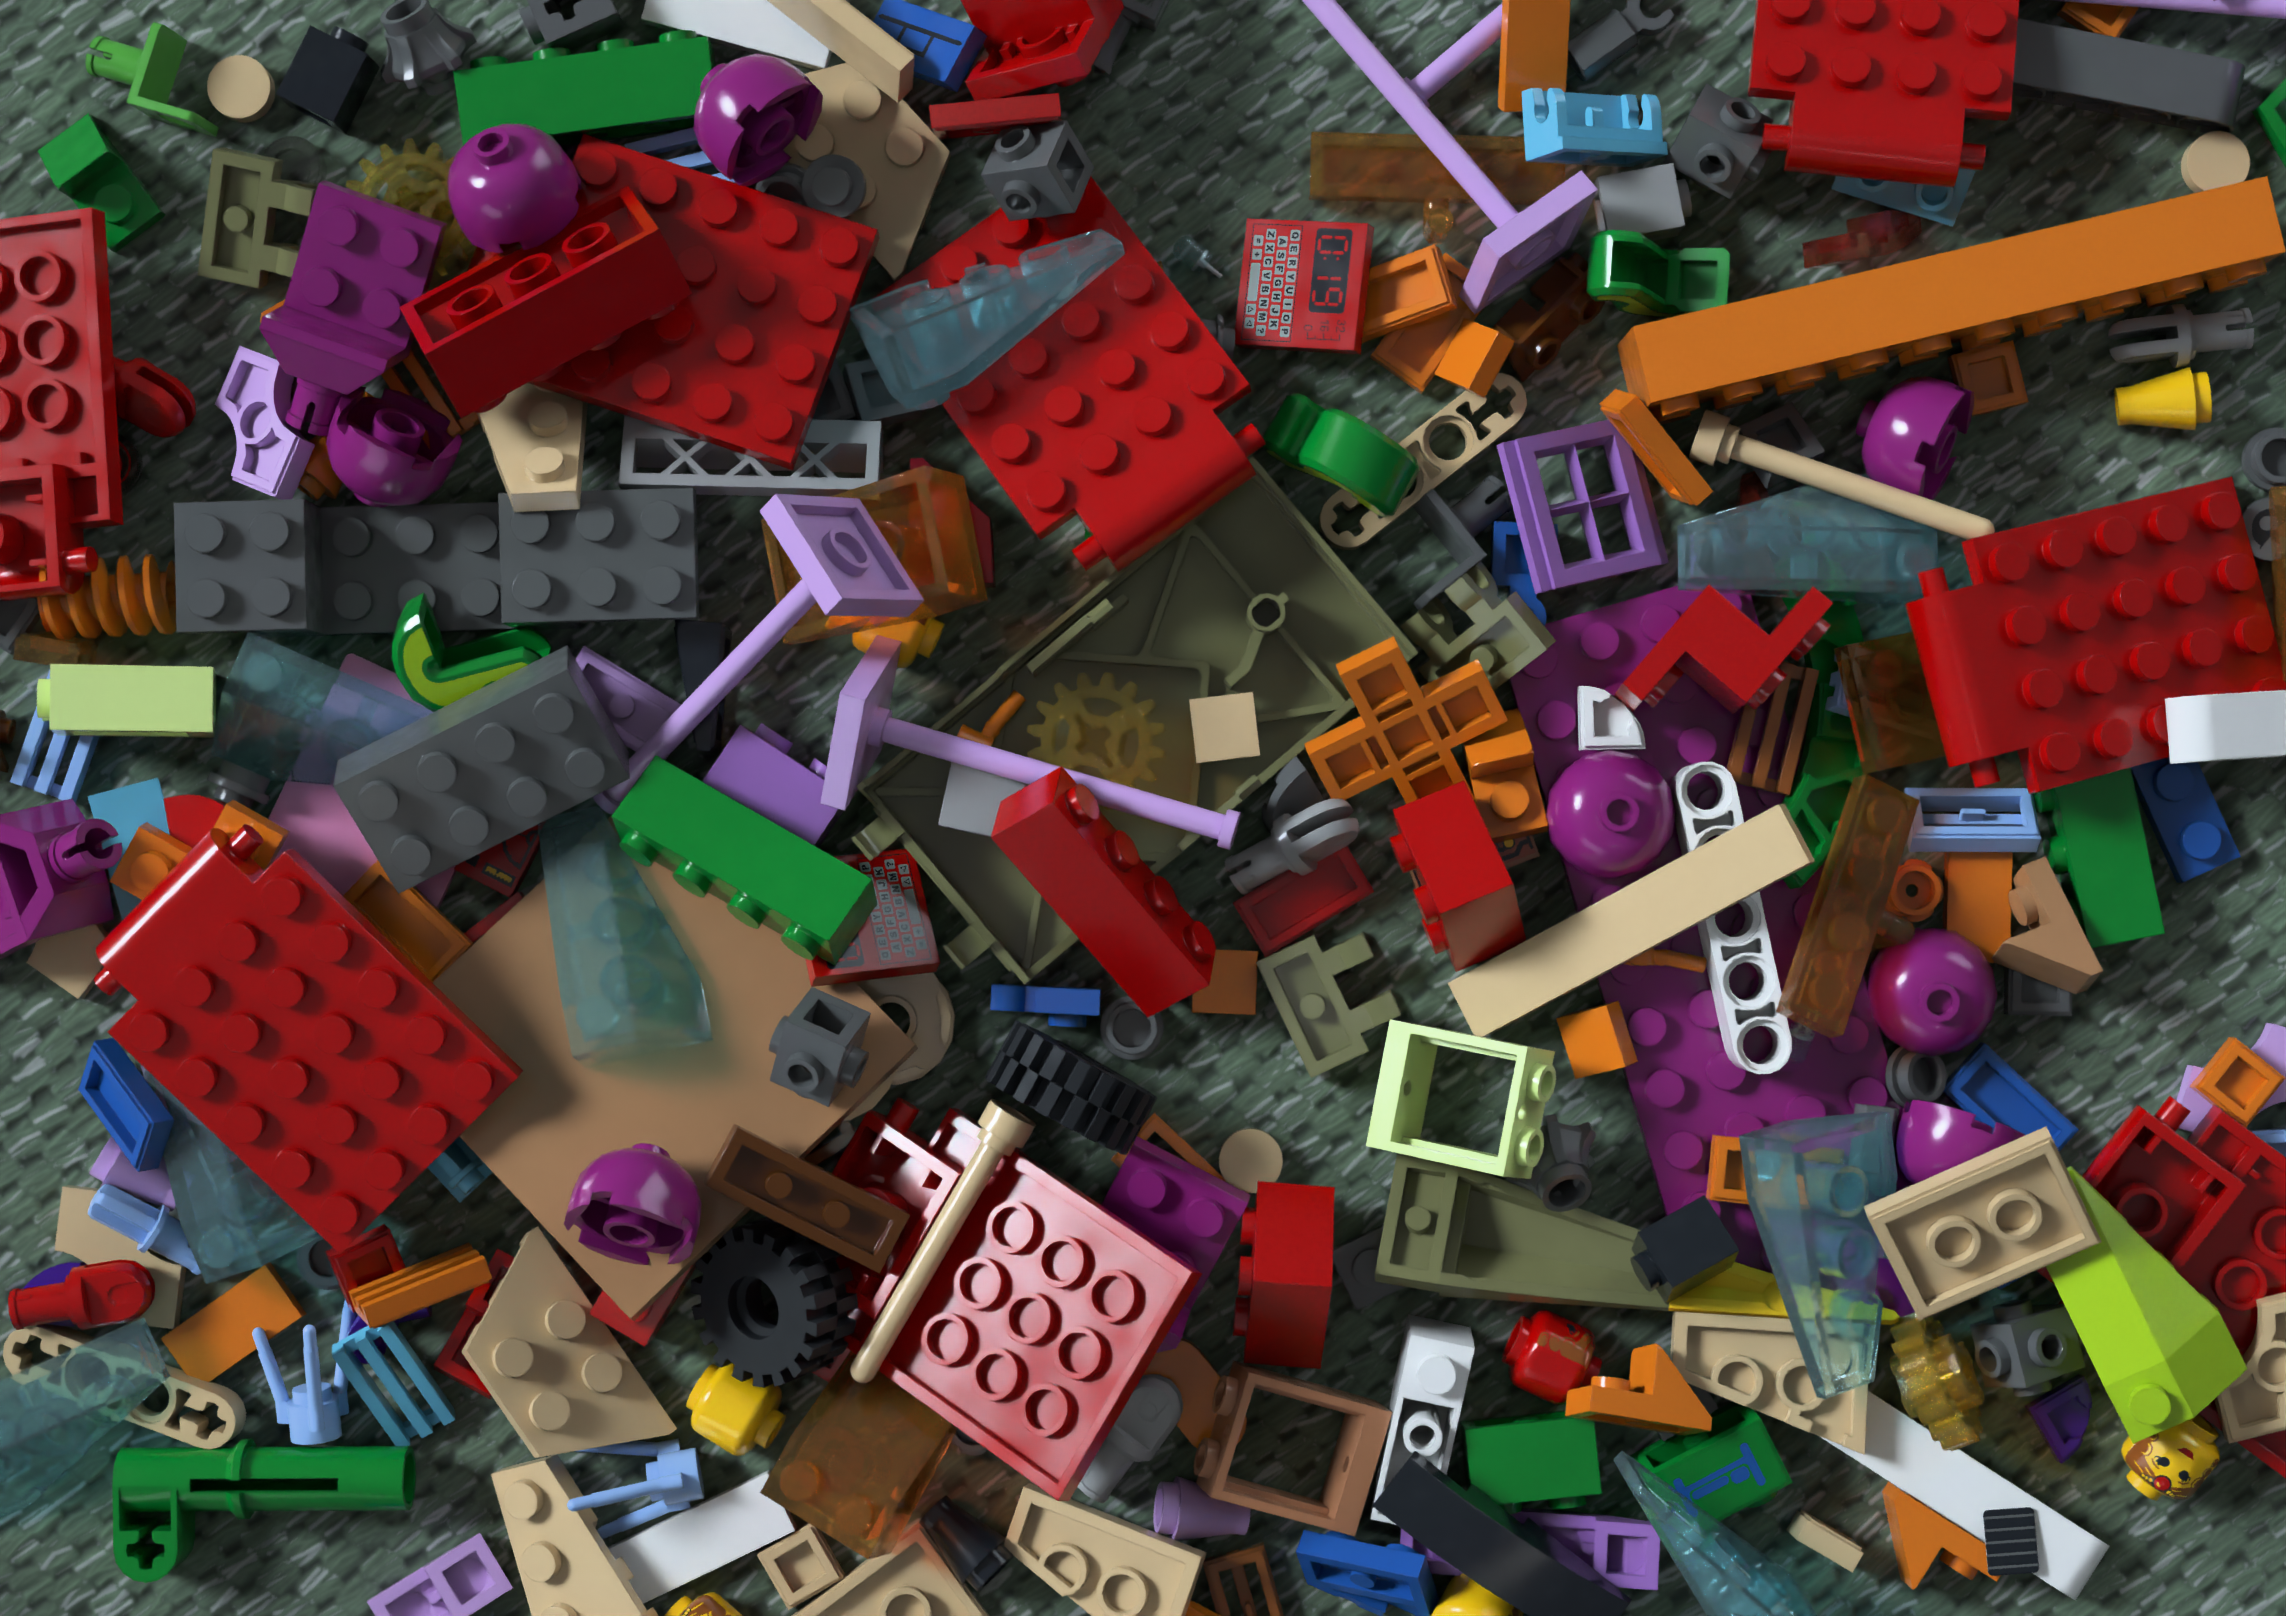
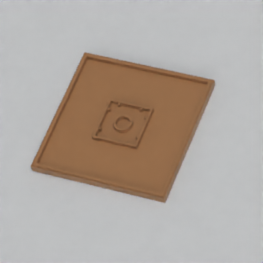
[433,815,918,1321]

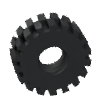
[985,1020,1157,1155]
[691,1217,858,1388]

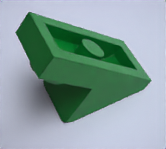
[38,113,166,253]

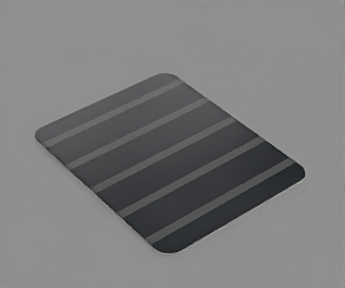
[1983,1507,2039,1576]

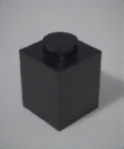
[276,25,380,134]
[1630,1195,1739,1304]

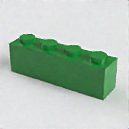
[453,30,716,147]
[611,756,877,966]
[2033,767,2165,948]

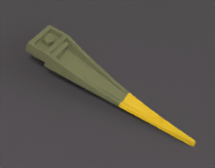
[1375,1153,1900,1325]

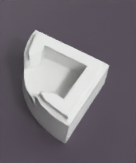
[1577,686,1646,751]

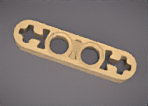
[1319,373,1527,550]
[3,1324,246,1450]

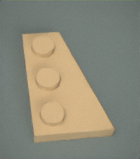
[477,383,588,512]
[1670,1311,1871,1455]
[491,1454,659,1616]
[1004,1483,1207,1616]

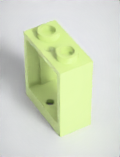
[37,664,216,738]
[1366,1019,1556,1179]

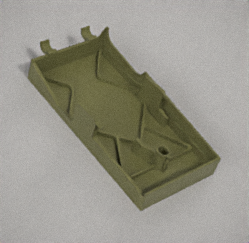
[851,456,1419,985]

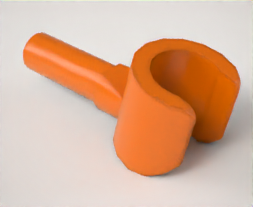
[957,690,1026,746]
[1624,948,1707,973]

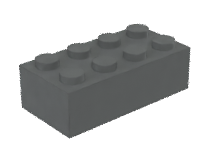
[333,645,630,894]

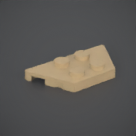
[783,63,951,282]
[462,1227,677,1458]

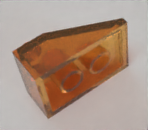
[761,465,988,645]
[760,1351,958,1559]

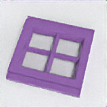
[1496,420,1669,594]

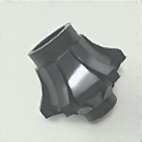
[380,0,477,95]
[1505,1114,1596,1212]

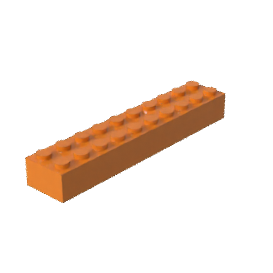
[1617,176,2286,425]

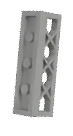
[619,415,884,499]

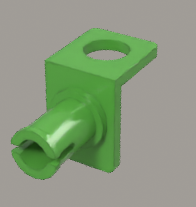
[86,22,219,137]

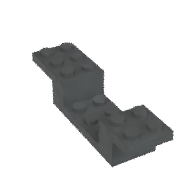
[174,488,700,638]

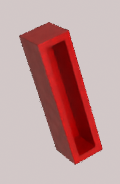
[991,766,1216,1017]

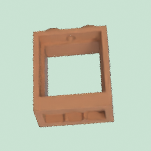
[1194,1360,1393,1536]

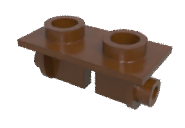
[1491,252,1605,382]

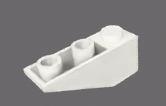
[1370,1314,1475,1525]

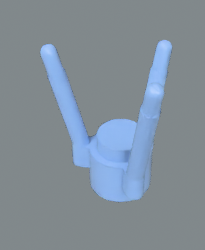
[252,1300,357,1445]
[567,1438,705,1539]

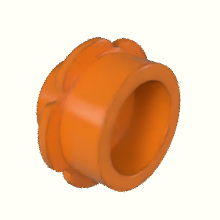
[1881,859,1944,922]

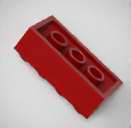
[399,185,693,418]

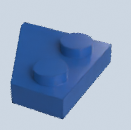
[1296,1530,1439,1616]

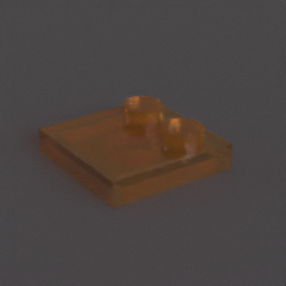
[1834,632,1946,775]

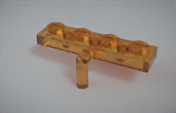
[1309,132,1565,245]
[1776,774,1920,1038]

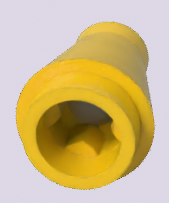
[2114,367,2212,430]

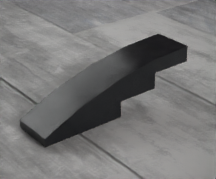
[1372,1451,1632,1616]

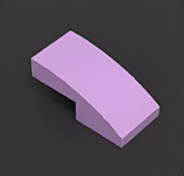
[367,1533,513,1616]

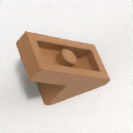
[1992,856,2103,994]

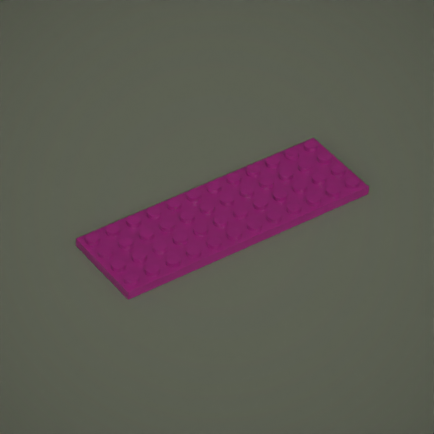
[1508,567,1916,1328]

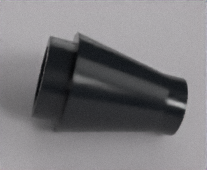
[919,1495,1013,1592]

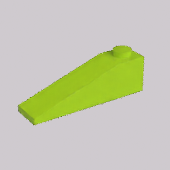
[2046,1166,2247,1444]

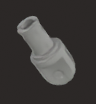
[2108,304,2254,368]
[1225,798,1360,895]
[1078,1374,1183,1503]

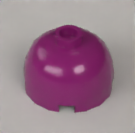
[694,54,823,186]
[447,123,582,253]
[1856,376,1974,500]
[326,387,462,508]
[1545,750,1676,879]
[1867,928,1997,1056]
[1895,1100,2025,1184]
[564,1143,702,1265]

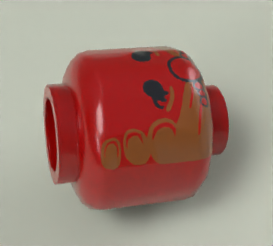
[1502,1309,1602,1405]

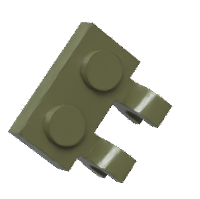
[198,147,318,288]
[1400,561,1556,690]
[1256,932,1401,1078]

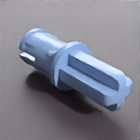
[87,1184,218,1275]

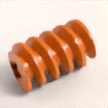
[37,554,176,640]

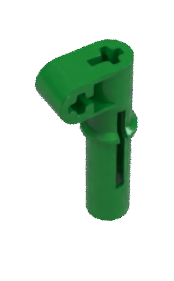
[112,1439,416,1583]

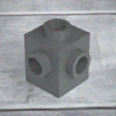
[1663,83,1774,199]
[981,120,1094,221]
[769,987,871,1107]
[1970,1299,2085,1397]

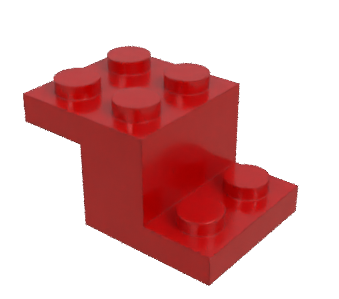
[961,0,1125,101]
[1613,584,1833,714]

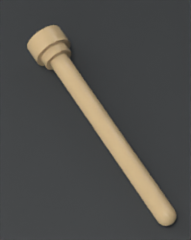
[1689,409,1995,540]
[850,1099,1036,1383]

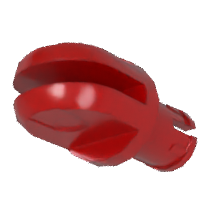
[113,356,196,438]
[8,1259,155,1330]

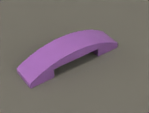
[1400,1508,1661,1590]

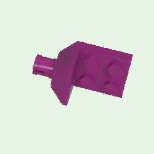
[259,180,447,436]
[0,799,122,959]
[1101,1136,1251,1353]

